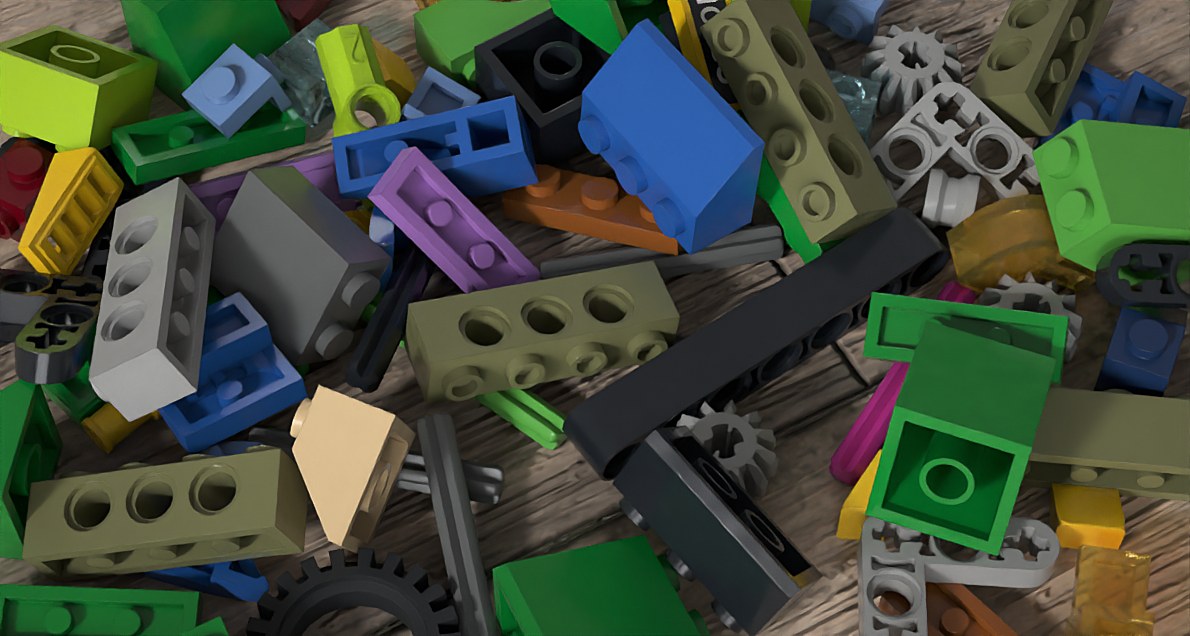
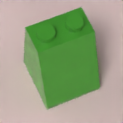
[1032,119,1190,285]

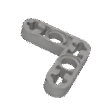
[869,81,1051,226]
[857,516,1060,636]

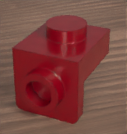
[0,138,54,243]

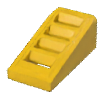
[18,147,124,276]

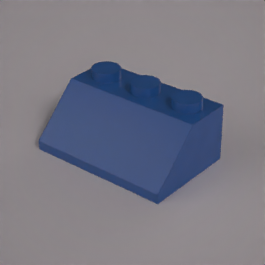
[578,18,765,256]

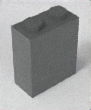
[209,165,391,366]

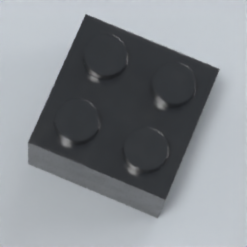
[474,8,611,166]

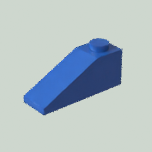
[332,95,539,199]

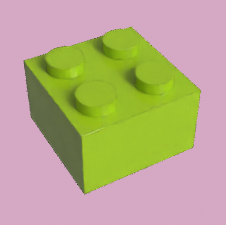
[0,24,159,152]

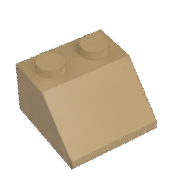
[290,385,416,555]

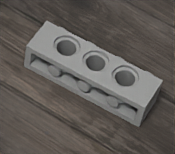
[88,177,216,422]

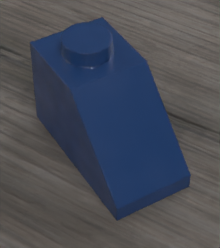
[1093,306,1188,397]

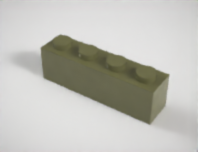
[1020,383,1190,502]

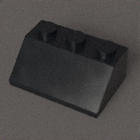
[612,425,823,636]

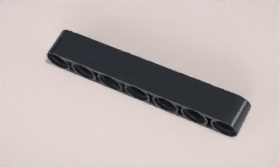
[562,207,950,481]

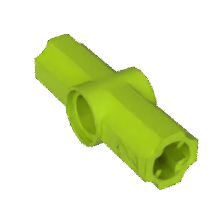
[314,23,401,213]

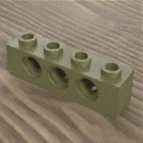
[700,0,898,245]
[969,0,1114,142]
[404,260,680,405]
[22,445,308,583]

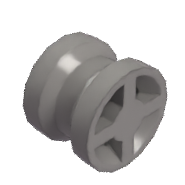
[921,167,980,237]

